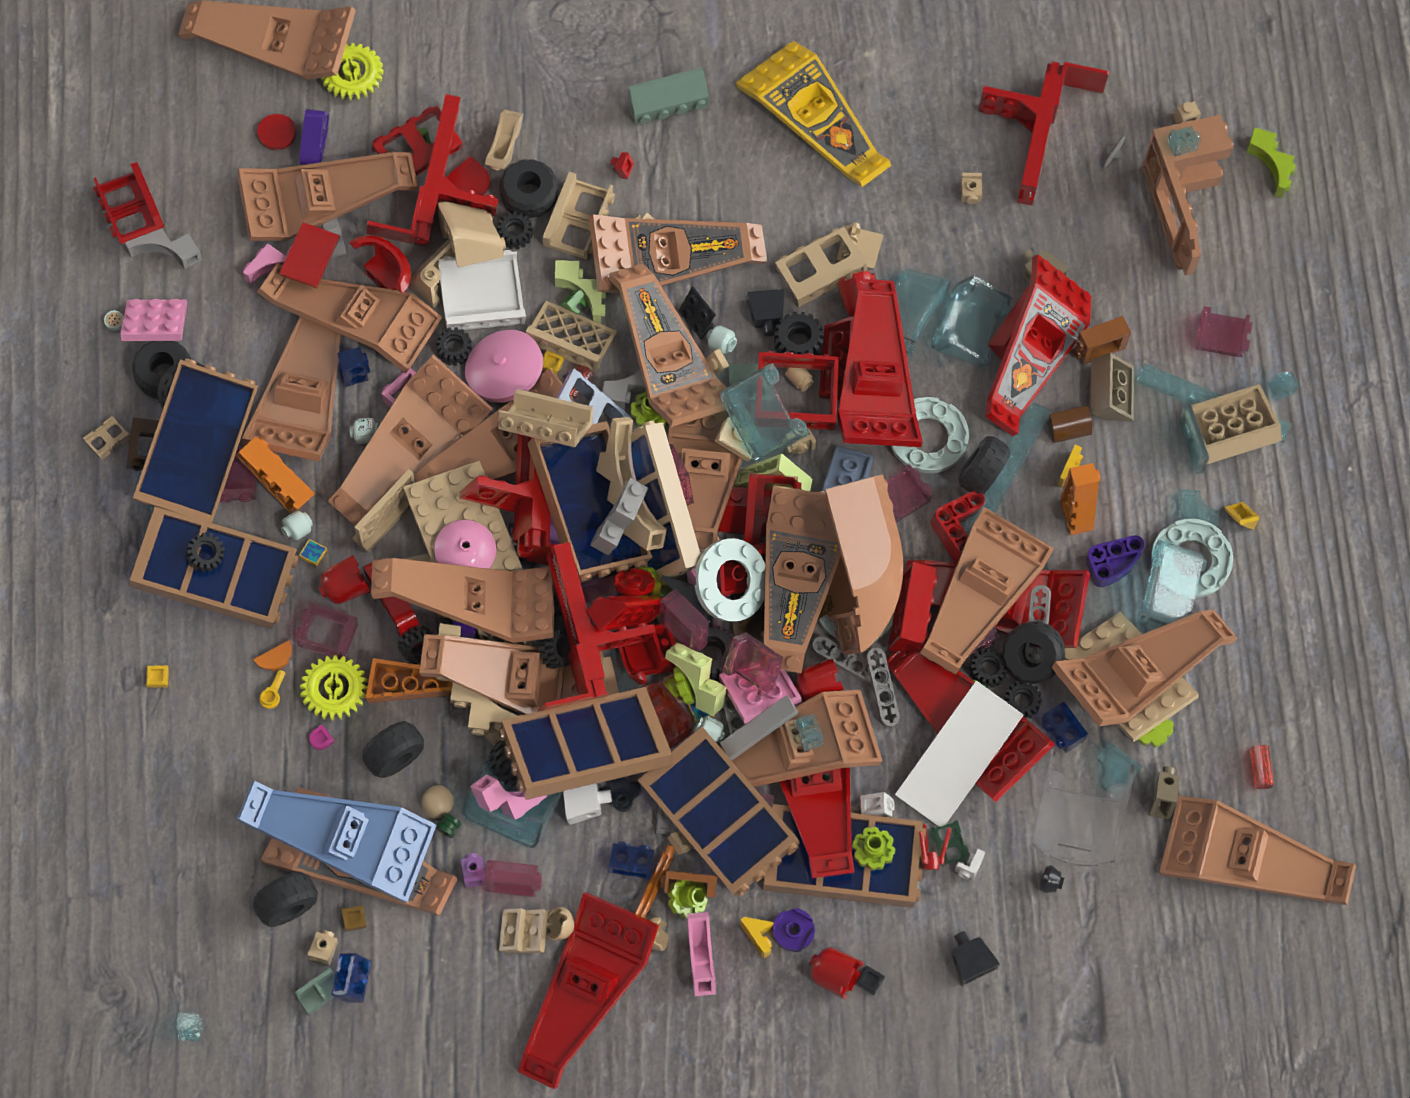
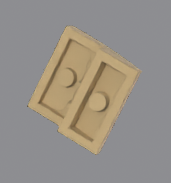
[499,908,548,953]

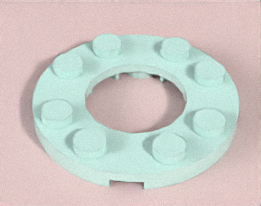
[891,397,969,473]
[1151,519,1233,598]
[694,539,766,621]

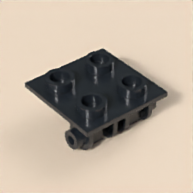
[678,286,716,340]

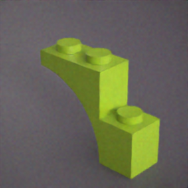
[1247,127,1296,198]

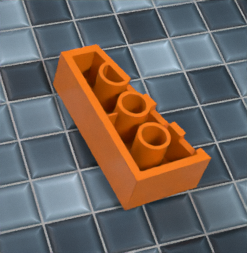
[236,437,315,514]
[1059,463,1101,535]
[366,658,453,703]

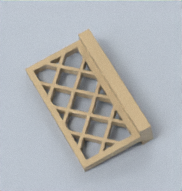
[526,301,617,373]
[352,469,415,553]

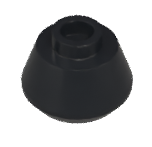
[1040,865,1065,893]

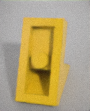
[1057,445,1083,487]
[740,917,774,959]

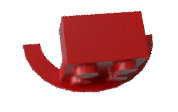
[348,235,411,294]
[618,624,676,685]

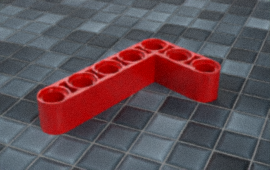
[930,491,985,565]
[363,558,423,648]

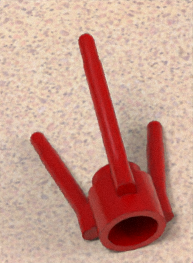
[919,824,951,870]

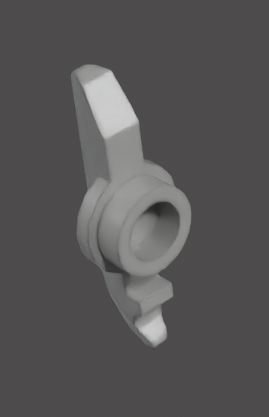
[1104,136,1125,168]

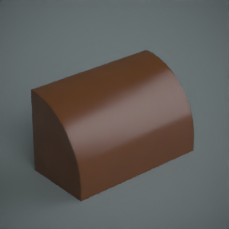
[1047,406,1092,443]

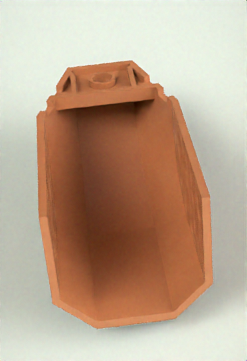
[811,474,903,655]

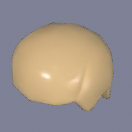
[421,785,454,819]
[547,907,574,941]
[650,917,669,951]

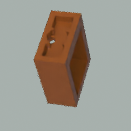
[1074,316,1131,365]

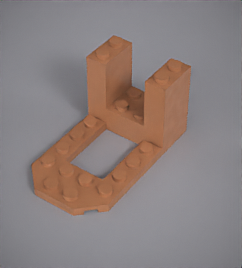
[1142,115,1234,275]

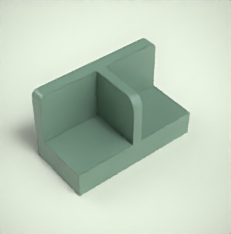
[295,968,344,1015]

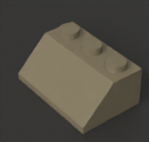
[1090,353,1134,421]

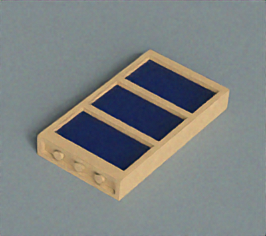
[631,421,701,584]

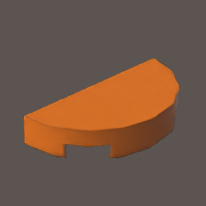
[253,640,292,671]

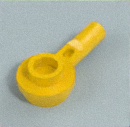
[259,670,286,709]

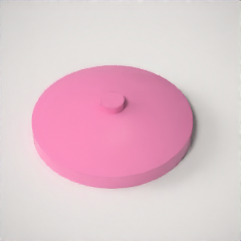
[465,330,543,403]

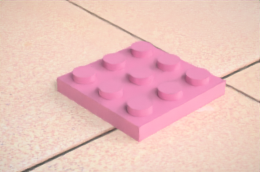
[120,299,187,341]
[719,659,801,724]

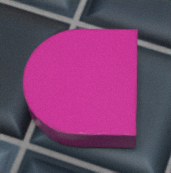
[309,725,335,750]

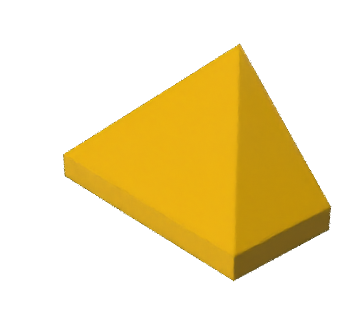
[1224,501,1259,530]

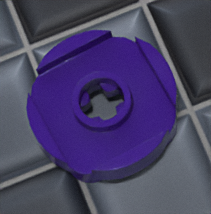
[773,908,815,952]

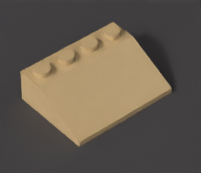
[1184,384,1282,465]

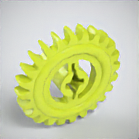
[321,43,384,101]
[300,655,368,721]

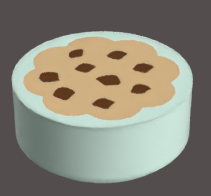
[104,311,124,331]

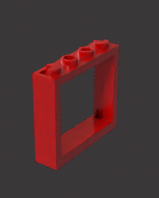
[755,351,839,431]

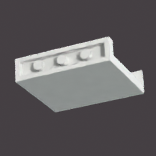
[438,250,526,332]

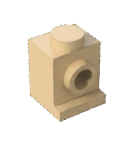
[1172,101,1201,124]
[961,173,982,204]
[783,428,816,455]
[308,930,338,966]

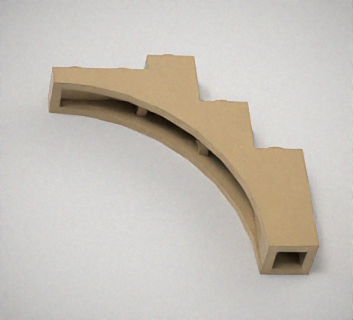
[597,417,667,550]
[437,624,531,735]

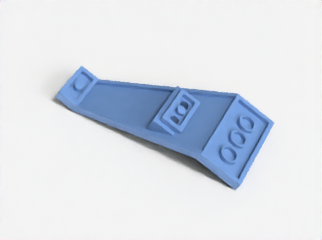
[236,781,436,903]

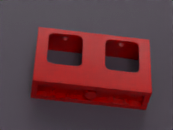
[372,105,463,176]
[93,161,164,244]
[744,473,802,545]

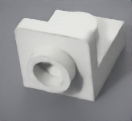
[861,792,894,817]
[955,849,985,880]

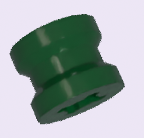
[436,813,462,839]

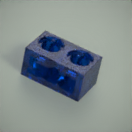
[337,347,371,387]
[1042,701,1088,753]
[609,842,655,880]
[331,953,372,1003]

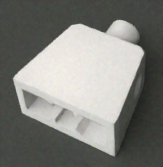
[563,783,612,825]

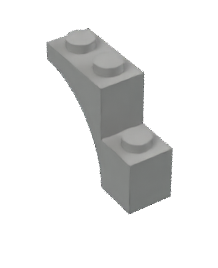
[125,228,202,269]
[602,369,646,410]
[590,478,648,555]

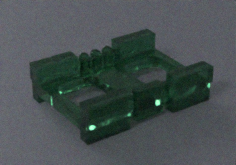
[930,820,970,867]

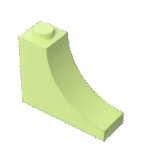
[733,454,813,491]

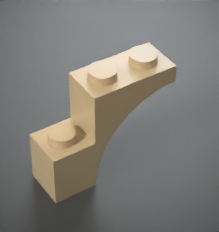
[485,109,523,170]

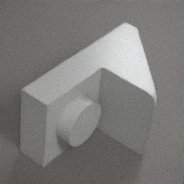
[319,218,347,258]

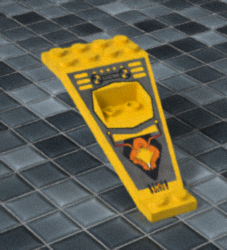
[736,41,891,187]

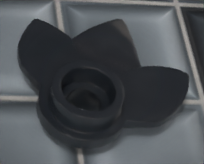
[599,777,641,812]

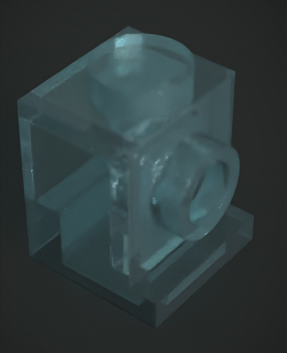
[1167,126,1200,157]
[1268,372,1299,401]
[794,714,824,751]
[176,1012,203,1041]

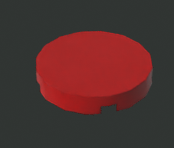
[257,114,296,150]
[614,568,655,596]

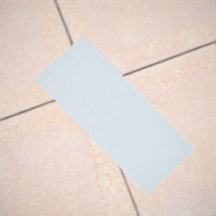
[895,681,1023,829]

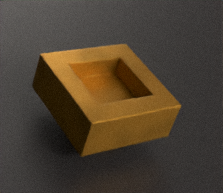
[342,905,367,932]

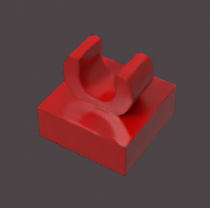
[609,152,634,179]

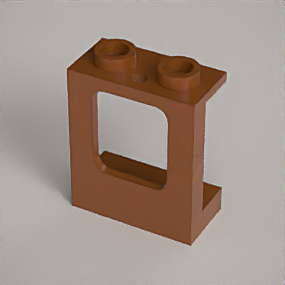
[661,870,717,898]

